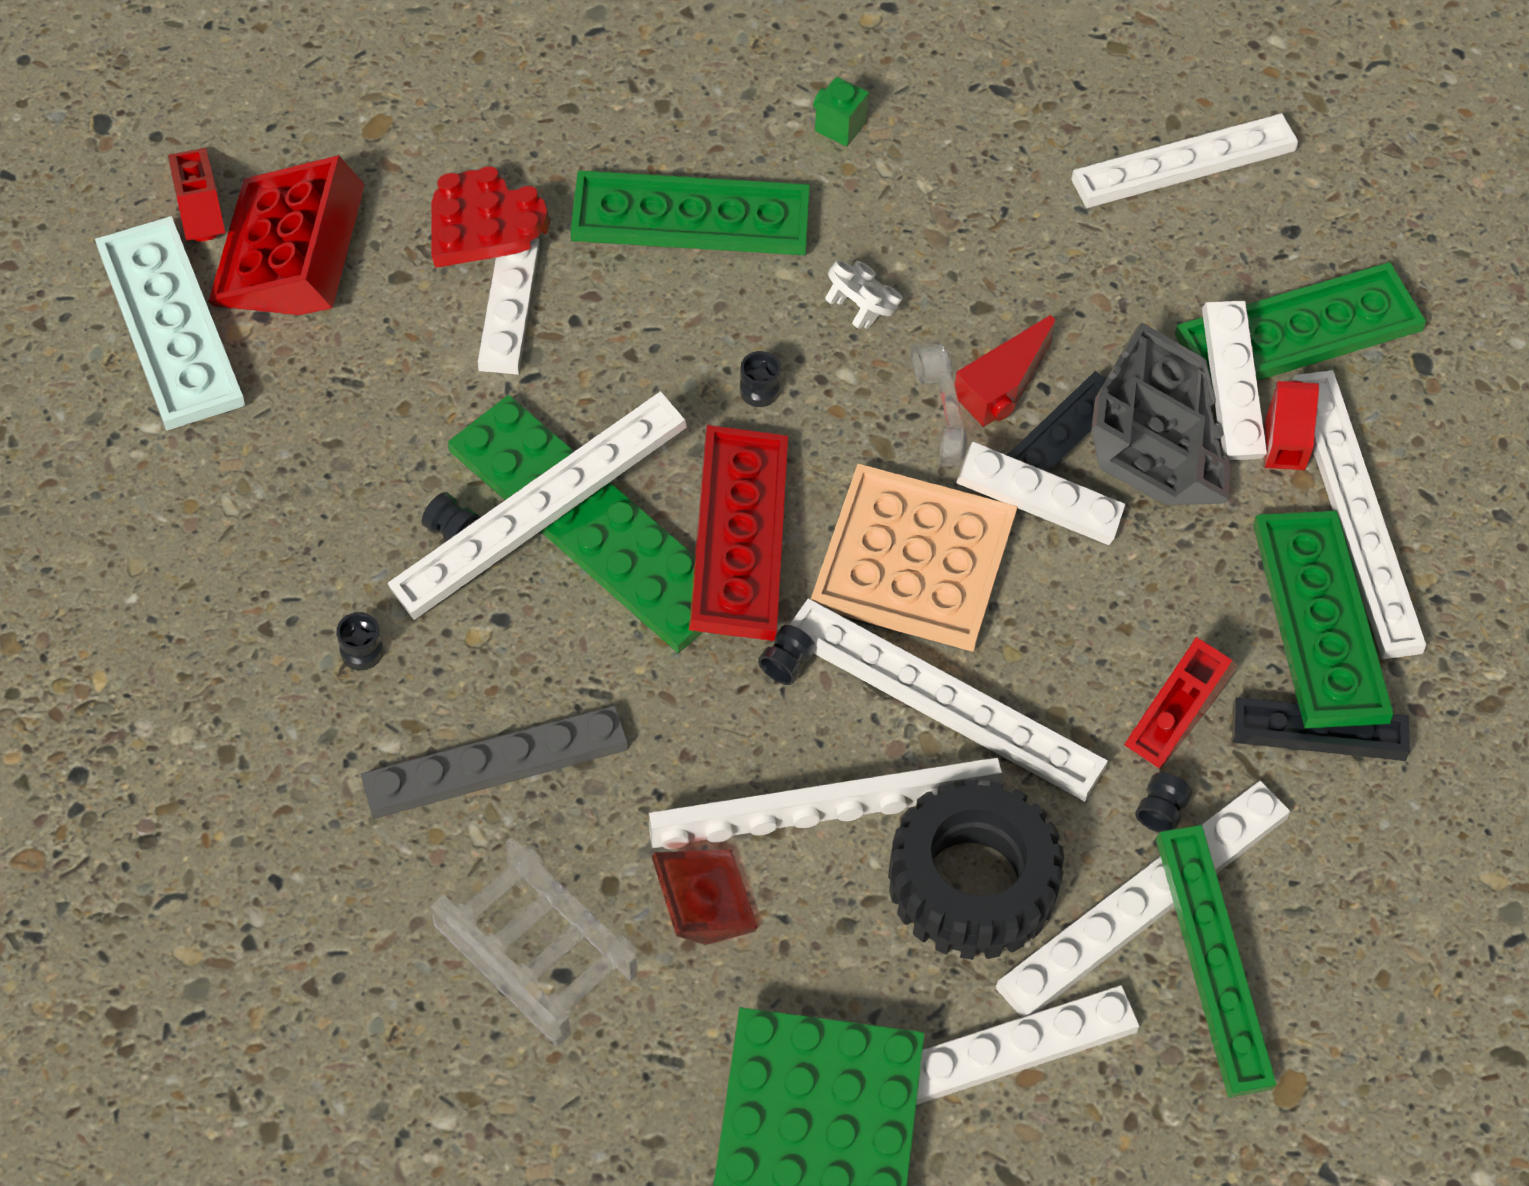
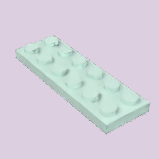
[95,216,245,431]

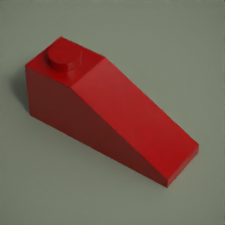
[168,148,225,242]
[953,315,1055,427]
[1124,637,1238,769]

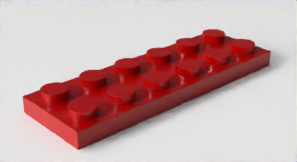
[689,425,788,641]

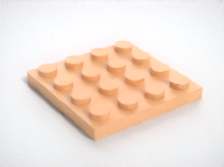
[811,464,1017,652]

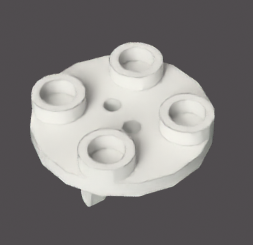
[825,260,903,329]

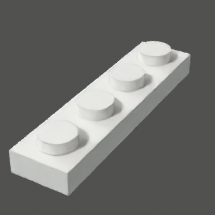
[478,238,540,375]
[1202,301,1267,460]
[956,442,1125,545]

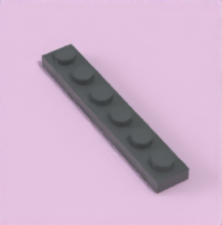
[361,706,628,819]

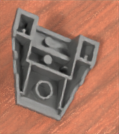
[1092,323,1231,505]

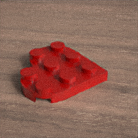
[431,166,550,268]

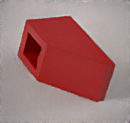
[1263,380,1319,470]

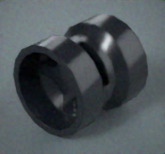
[740,351,781,407]
[421,492,480,542]
[336,612,383,670]
[758,625,817,685]
[1135,772,1192,833]

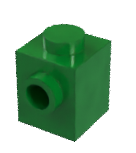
[813,77,869,147]

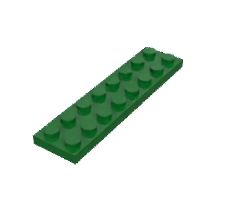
[448,395,703,654]

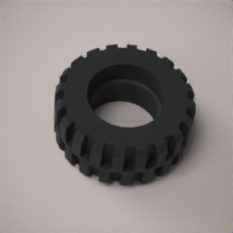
[888,779,1065,960]

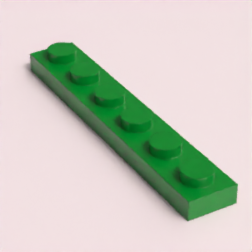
[1156,825,1277,1098]

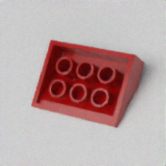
[208,155,365,315]

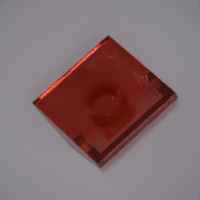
[651,849,758,945]

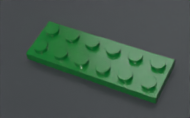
[570,170,810,256]
[1175,262,1426,388]
[1253,511,1393,728]

